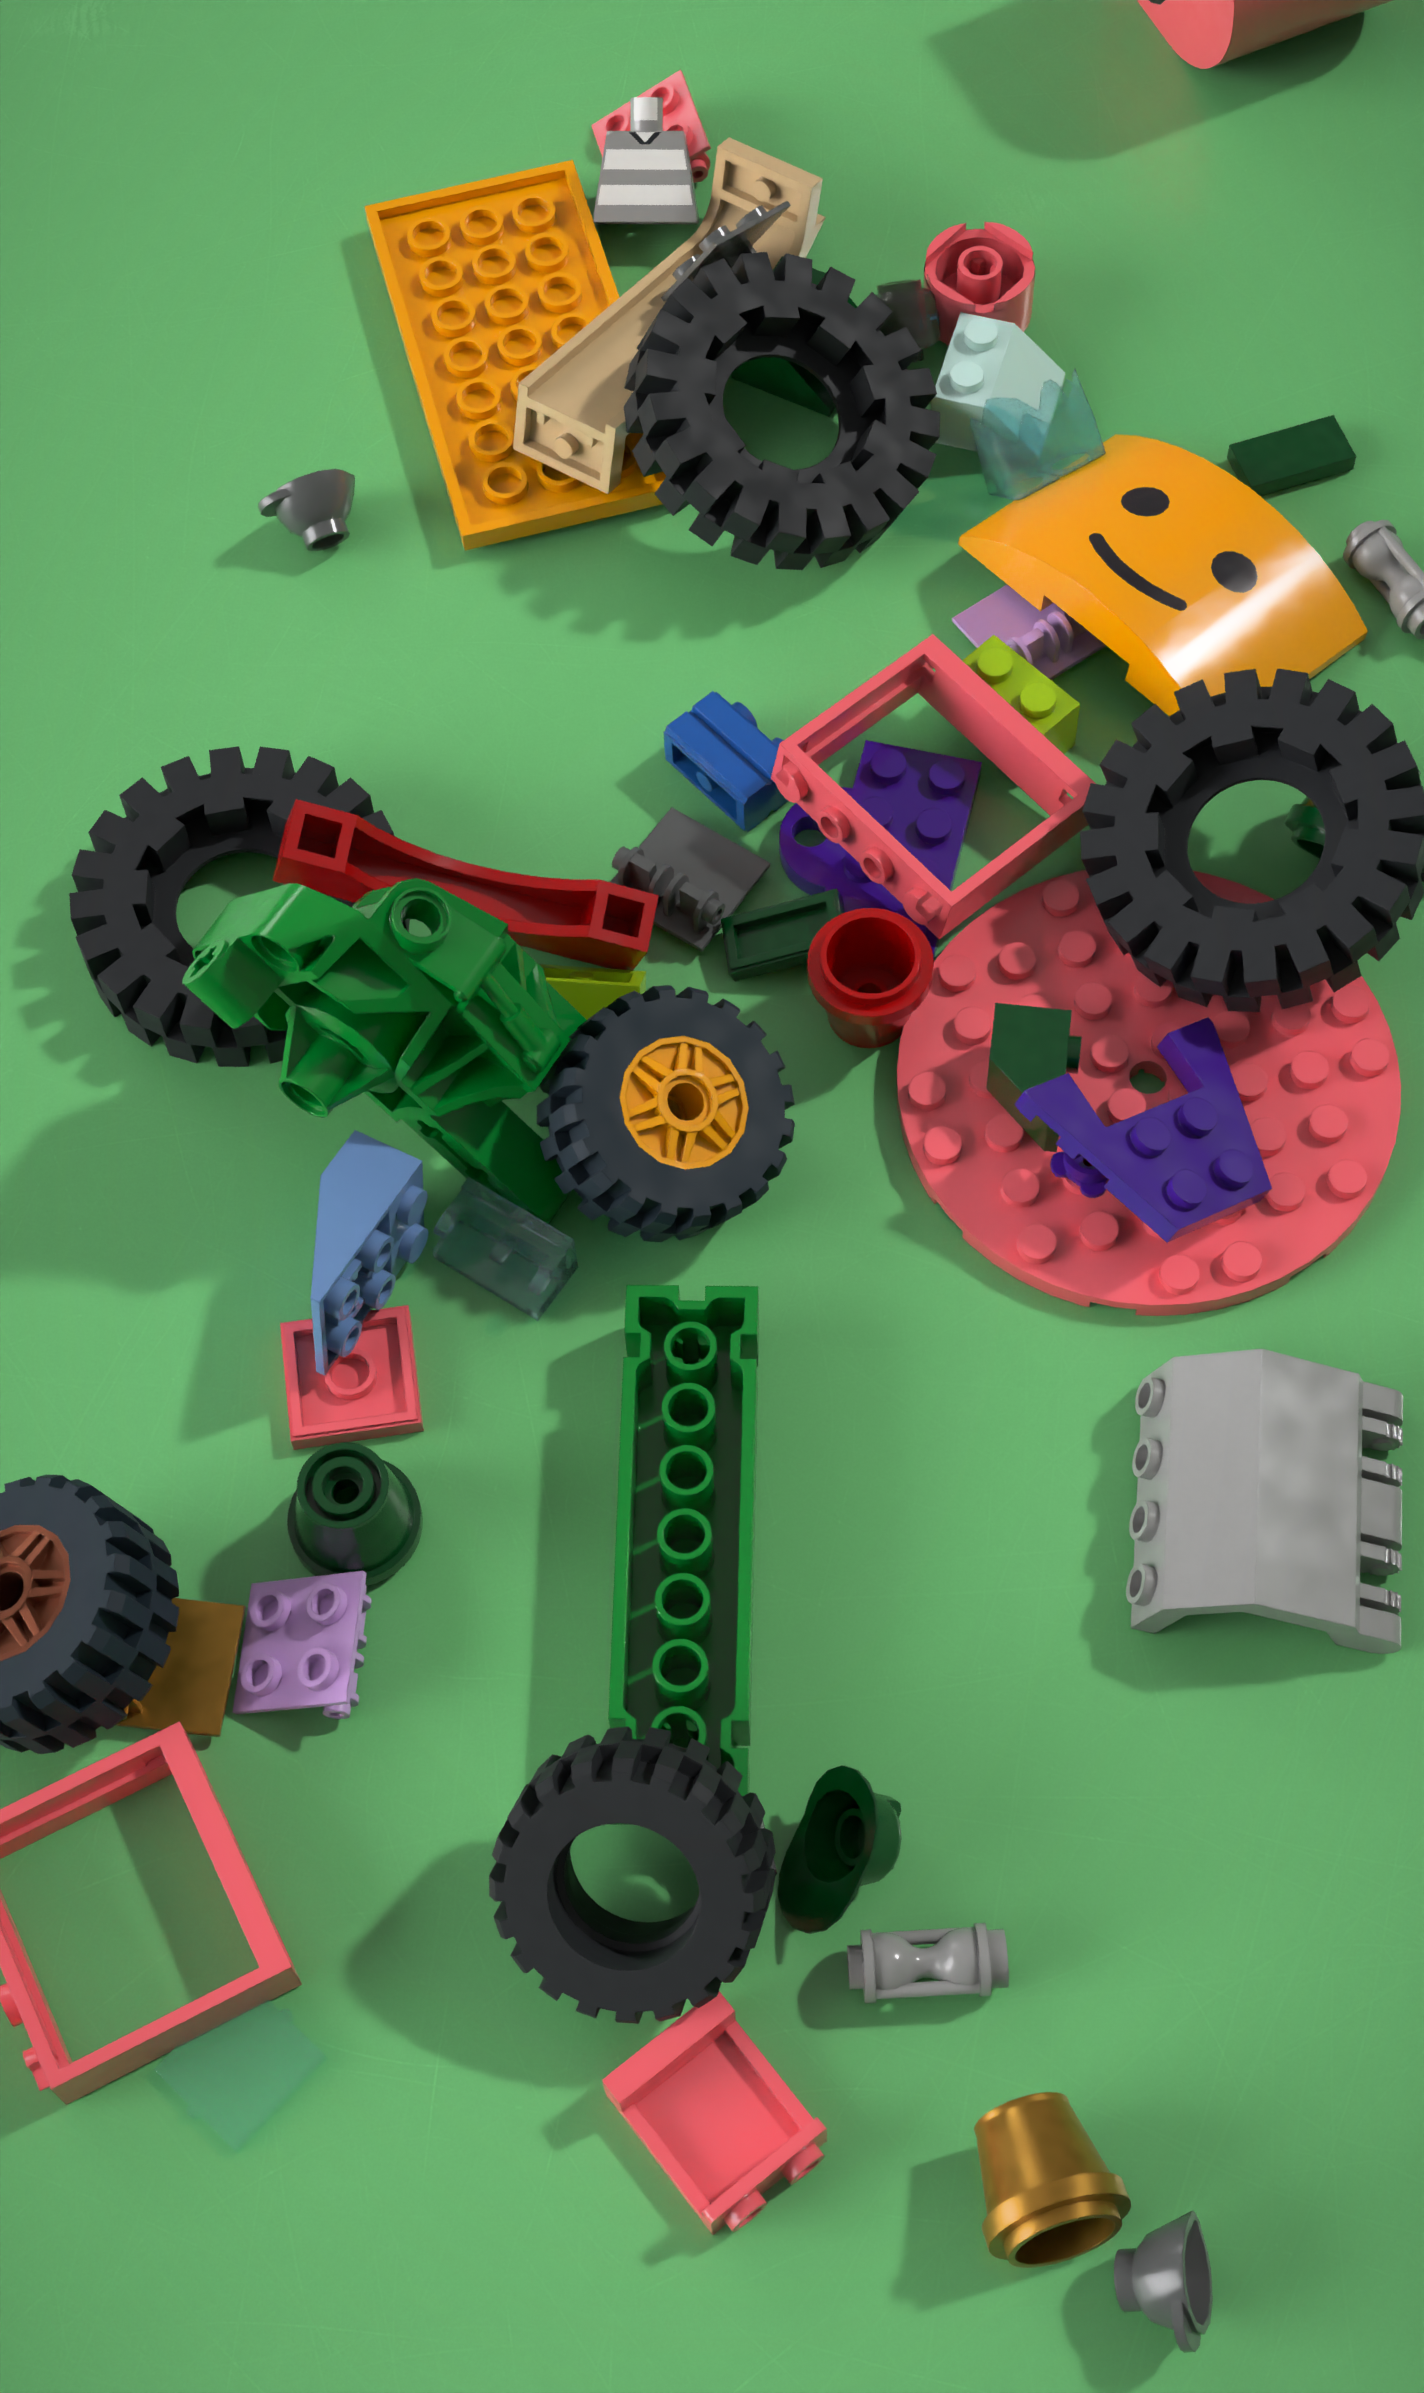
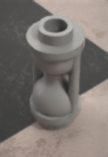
[1343,520,1424,639]
[847,1923,1009,2003]

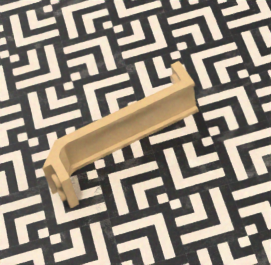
[513,137,826,494]

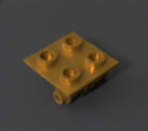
[116,1598,246,1737]

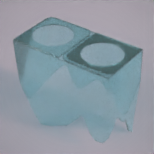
[970,369,1106,500]

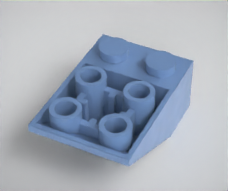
[311,1130,429,1376]

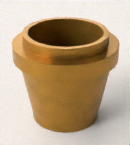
[974,2092,1131,2268]

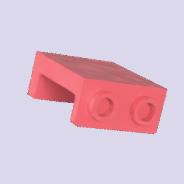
[602,1991,827,2235]

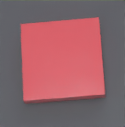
[280,1305,424,1450]

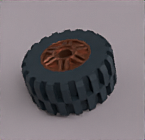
[0,1474,179,1754]

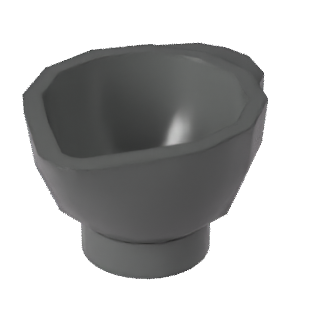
[258,469,355,551]
[1114,2211,1213,2353]

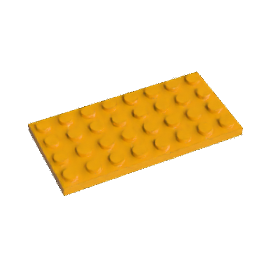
[364,160,666,551]

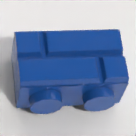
[663,691,788,832]

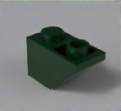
[986,1003,1082,1152]

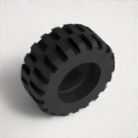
[489,1726,776,2024]

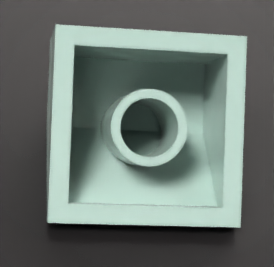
[931,312,1065,464]

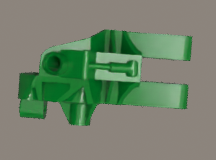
[182,878,587,1232]

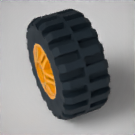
[537,985,795,1242]

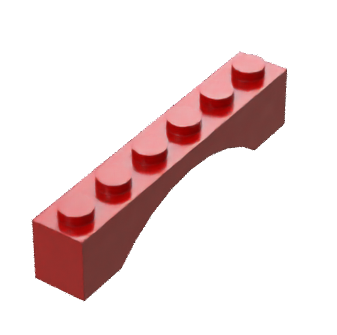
[273,799,659,970]

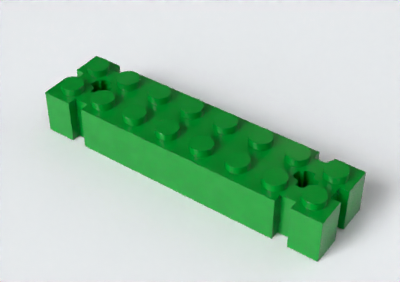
[608,1285,759,1825]

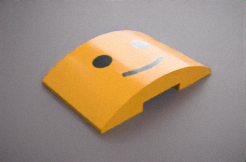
[958,434,1368,716]

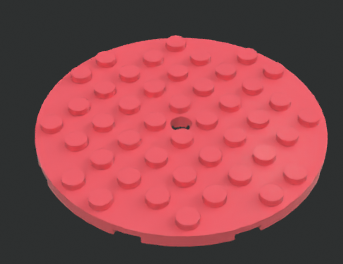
[896,870,1401,1316]

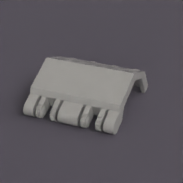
[1126,1349,1403,1654]

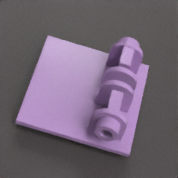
[952,585,1106,680]
[233,1571,372,1719]

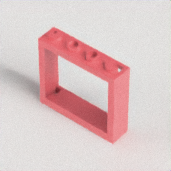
[771,634,1096,940]
[0,1721,302,2105]

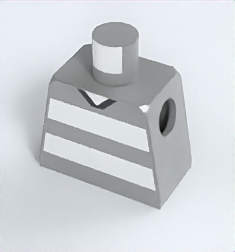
[594,97,699,224]

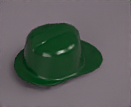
[778,1765,902,1934]

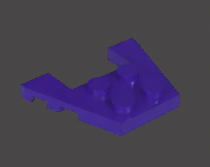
[1015,1017,1272,1242]

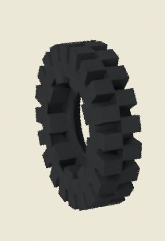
[624,252,940,570]
[1080,669,1424,1012]
[69,746,410,1067]

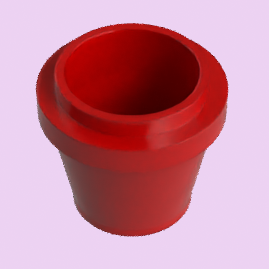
[807,908,934,1048]

